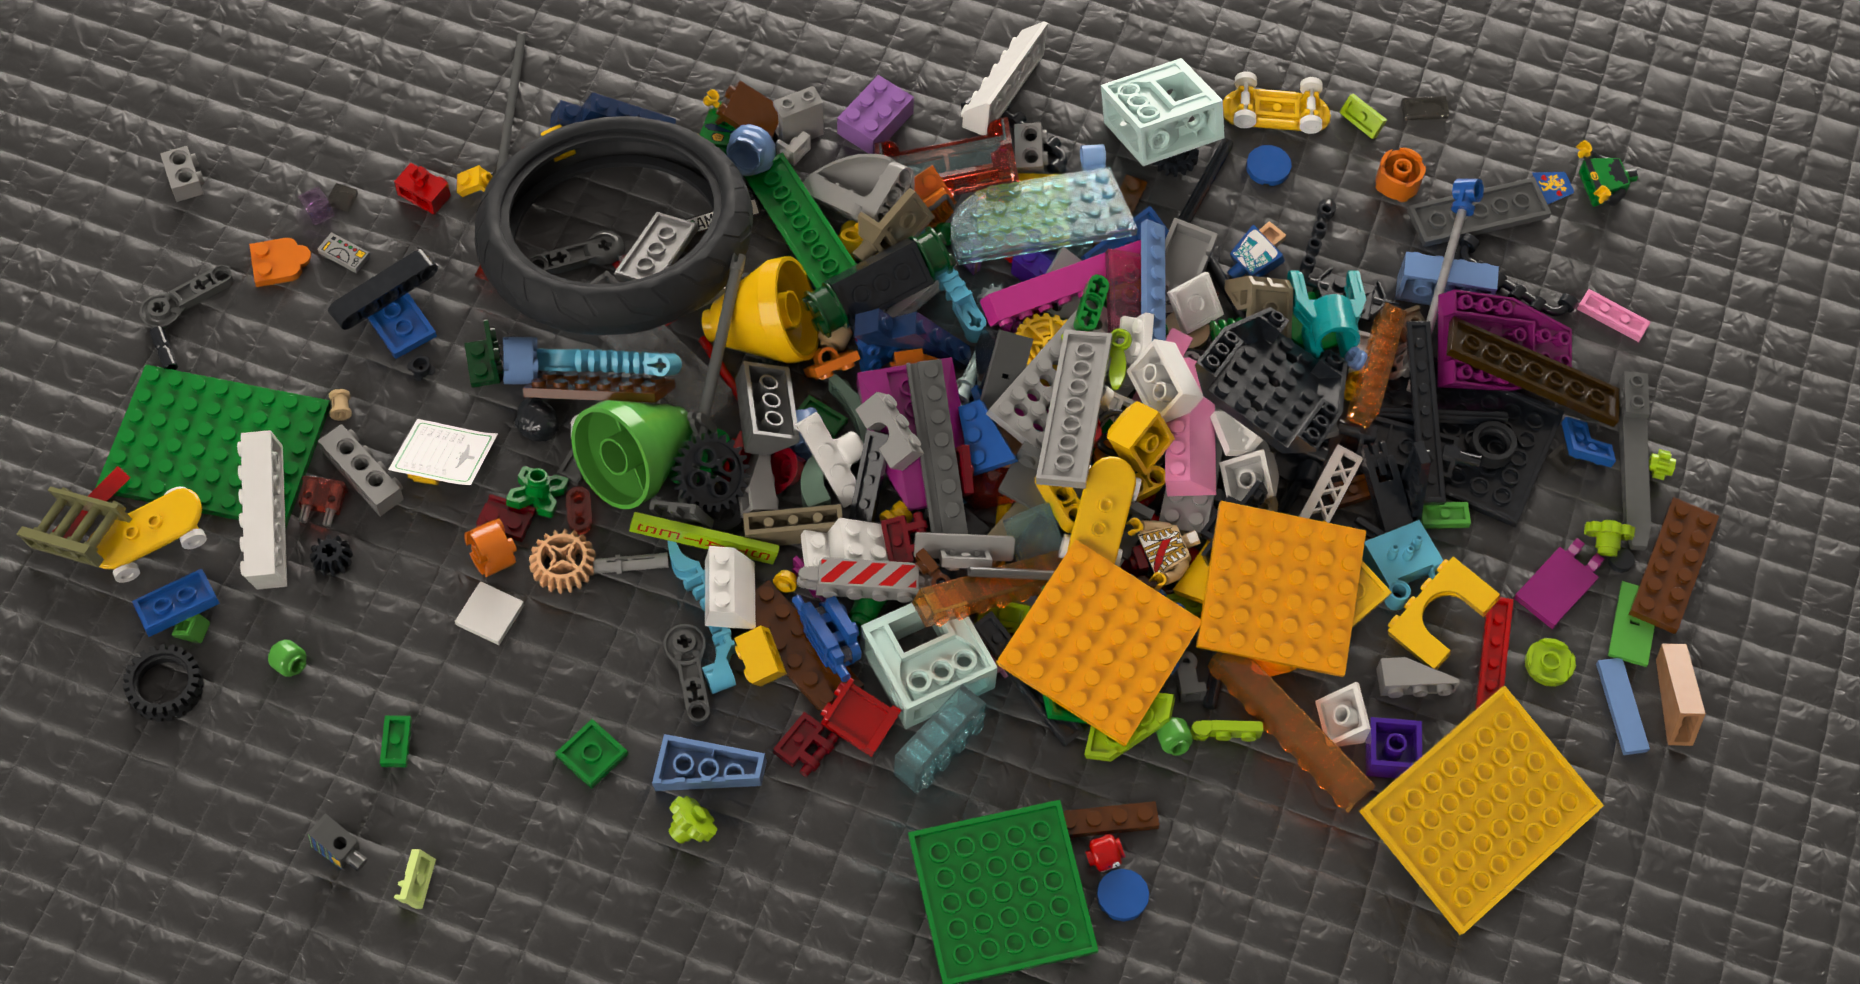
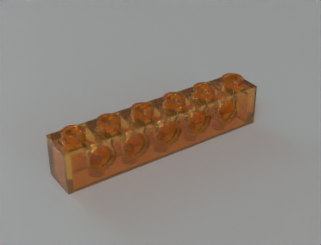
[1346,302,1407,428]

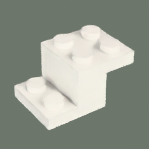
[800,518,889,567]

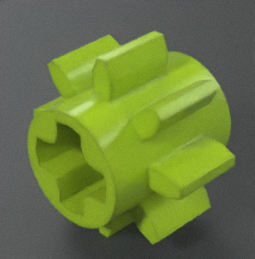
[1649,449,1676,480]

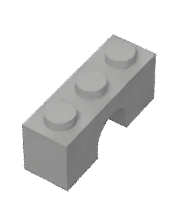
[855,392,924,471]

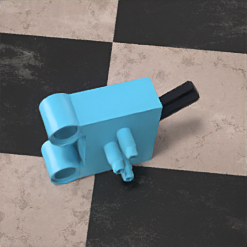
[1352,516,1444,611]

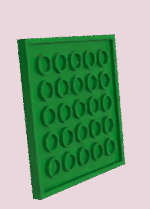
[908,800,1098,984]

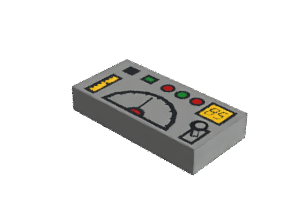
[318,232,370,273]

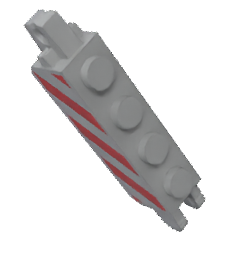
[796,557,937,603]

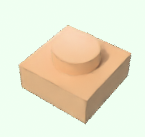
[1259,221,1286,247]

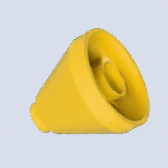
[702,256,820,364]

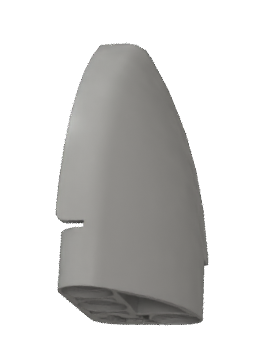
[803,154,915,223]

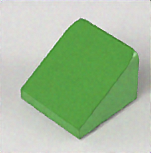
[171,614,210,643]

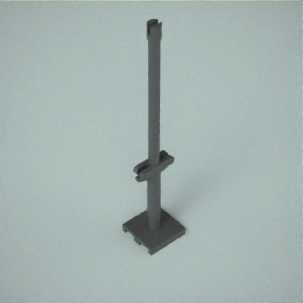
[649,253,746,529]

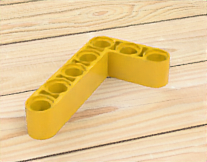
[1035,465,1165,533]

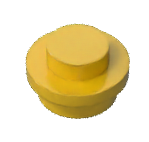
[773,570,797,593]

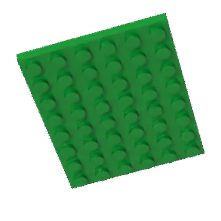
[95,364,331,530]

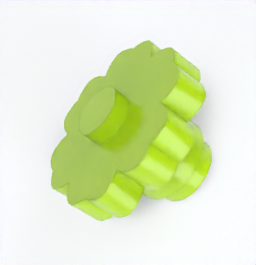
[1584,520,1635,557]
[669,796,717,844]

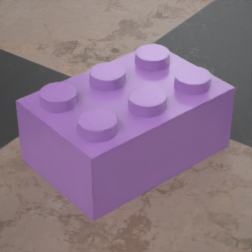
[837,75,914,154]

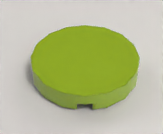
[1525,638,1576,687]

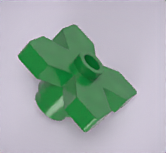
[506,466,568,518]

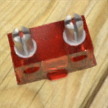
[298,475,349,527]

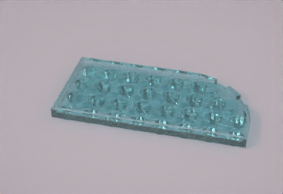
[950,167,1138,265]

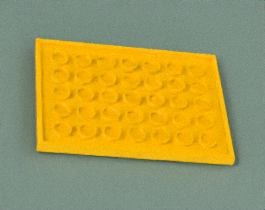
[1359,686,1604,935]

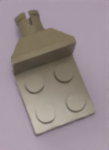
[852,188,935,262]

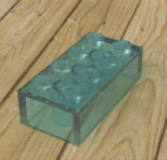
[894,684,986,794]

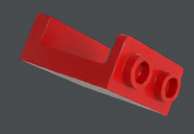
[820,678,902,757]

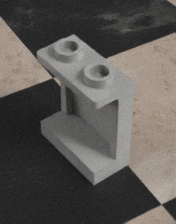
[773,86,824,145]

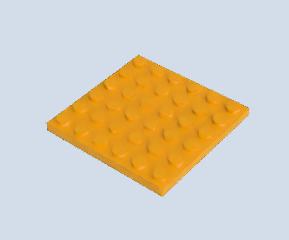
[1196,501,1366,677]
[995,539,1201,747]

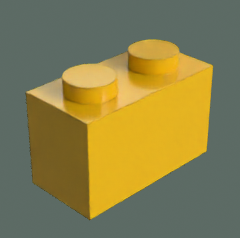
[734,625,787,687]

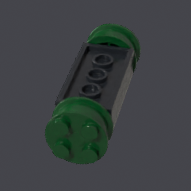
[801,226,956,338]

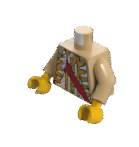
[1126,518,1201,591]

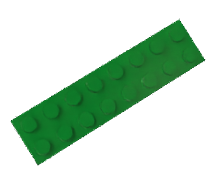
[744,152,857,289]

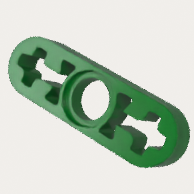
[1073,274,1109,332]

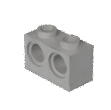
[1014,123,1048,173]
[160,146,205,202]

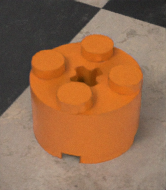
[1376,148,1426,202]
[464,519,517,577]

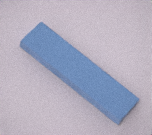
[1596,658,1650,755]

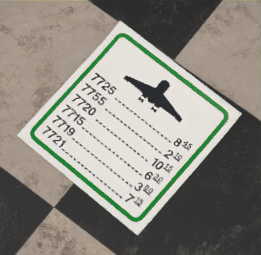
[388,419,498,485]

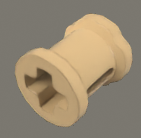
[329,389,352,421]

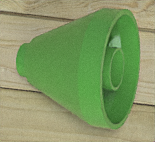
[571,400,693,509]

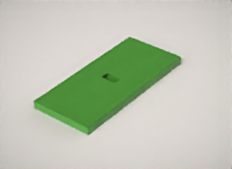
[1608,581,1655,667]

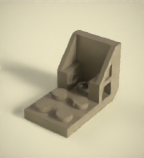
[1225,276,1293,339]

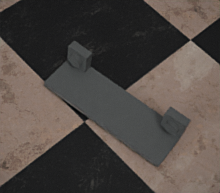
[998,441,1155,560]

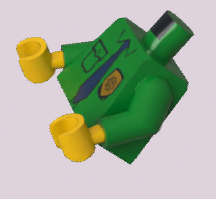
[700,89,736,155]

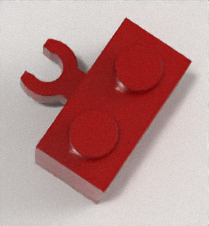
[394,163,451,215]

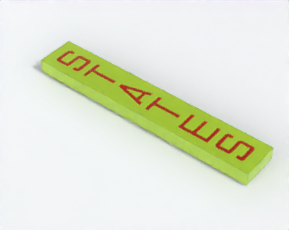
[629,512,779,564]

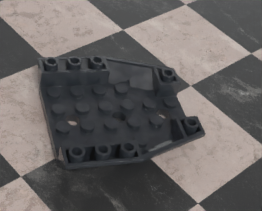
[1195,307,1348,454]

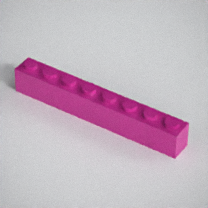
[979,240,1141,327]

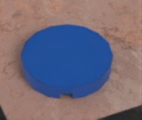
[1246,145,1292,186]
[1097,869,1149,922]

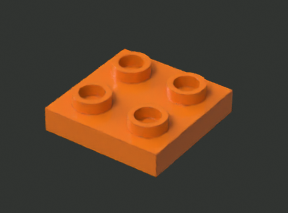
[803,347,861,380]

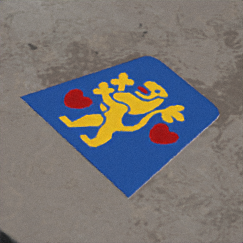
[1532,172,1574,205]

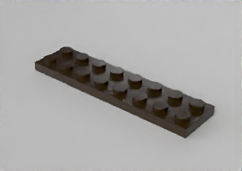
[1446,316,1619,427]

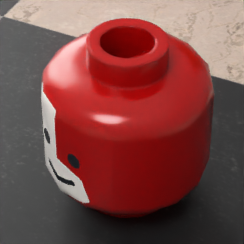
[1086,834,1125,872]

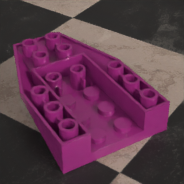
[1438,289,1572,391]
[857,357,965,511]

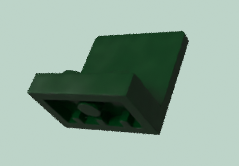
[464,319,503,388]

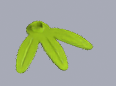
[1061,328,1132,391]

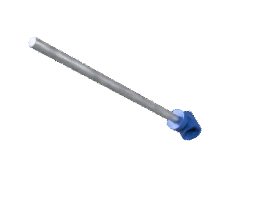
[1407,178,1484,392]

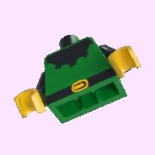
[1576,140,1638,206]

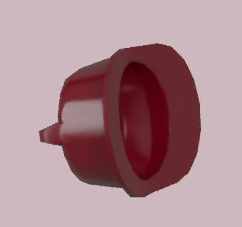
[770,447,806,495]

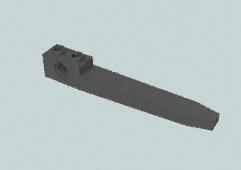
[1617,371,1651,551]

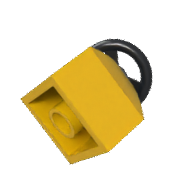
[1097,401,1175,476]

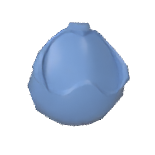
[726,124,776,176]

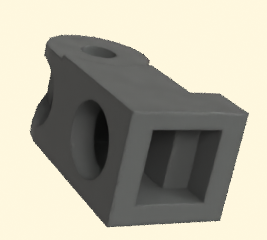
[1174,651,1207,703]

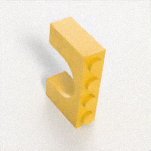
[1388,556,1500,670]

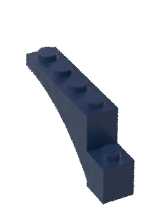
[550,92,676,128]
[854,309,971,370]

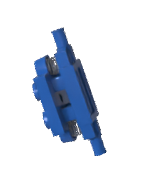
[792,595,862,682]

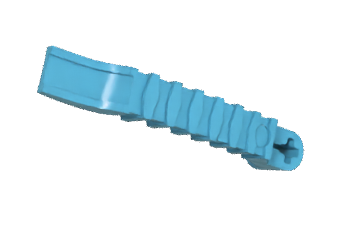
[920,229,986,343]
[537,349,682,376]
[668,540,736,694]

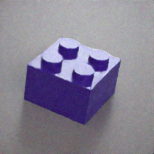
[1365,717,1422,778]

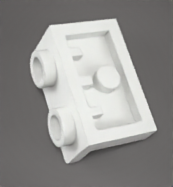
[1118,312,1154,365]

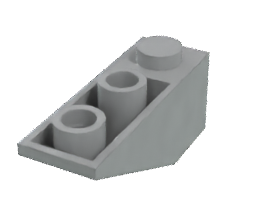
[738,454,779,518]
[1376,657,1460,698]

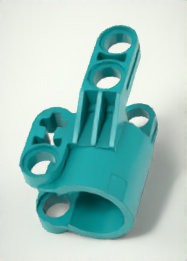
[1287,270,1366,359]

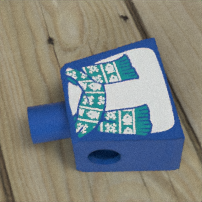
[1227,225,1285,279]

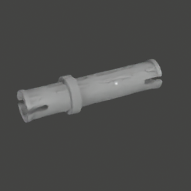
[593,552,669,574]

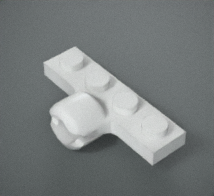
[795,412,864,508]

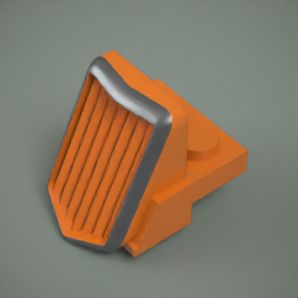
[914,165,957,228]

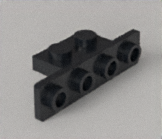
[1200,480,1268,566]

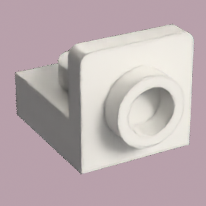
[776,131,811,166]

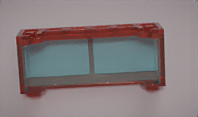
[874,117,1020,196]

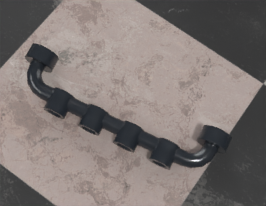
[961,97,1068,176]
[1300,198,1337,294]
[1459,233,1578,316]

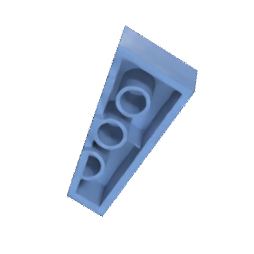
[652,734,767,791]

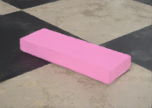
[1577,289,1651,342]

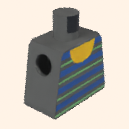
[307,813,368,872]

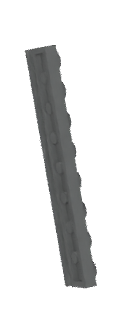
[906,359,968,534]

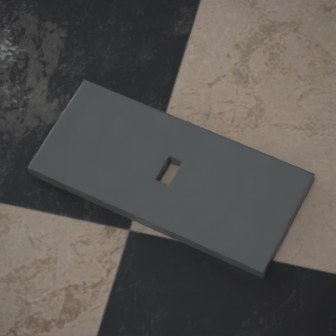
[980,330,1033,410]

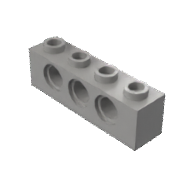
[318,424,404,517]

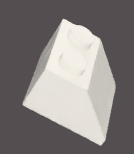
[1219,449,1279,501]

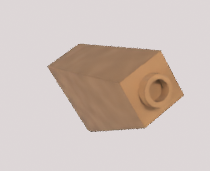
[1656,643,1706,746]

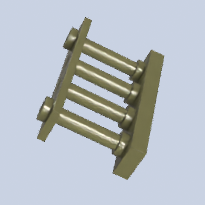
[17,486,132,567]

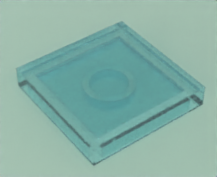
[1003,502,1062,567]

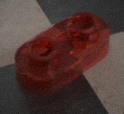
[566,487,593,534]

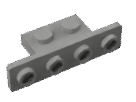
[914,532,1015,571]

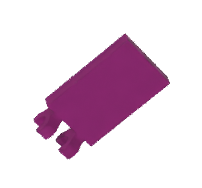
[1513,538,1605,629]

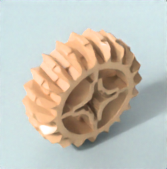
[529,528,596,594]

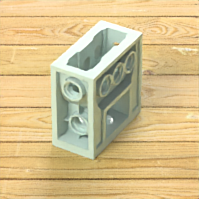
[1101,58,1224,166]
[860,587,998,729]

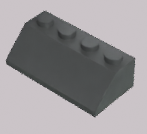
[735,361,800,456]

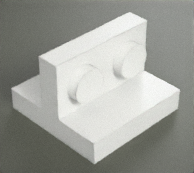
[1210,407,1270,456]

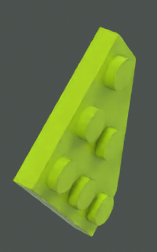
[1084,693,1175,762]

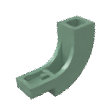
[801,455,860,508]

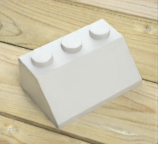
[1126,339,1204,423]
[705,546,756,629]

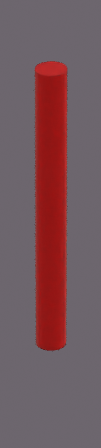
[698,336,738,401]

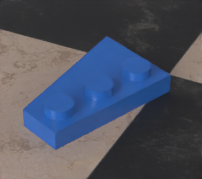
[958,400,1018,476]

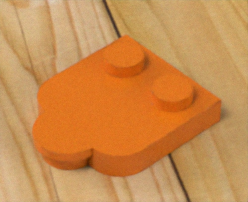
[249,238,311,287]

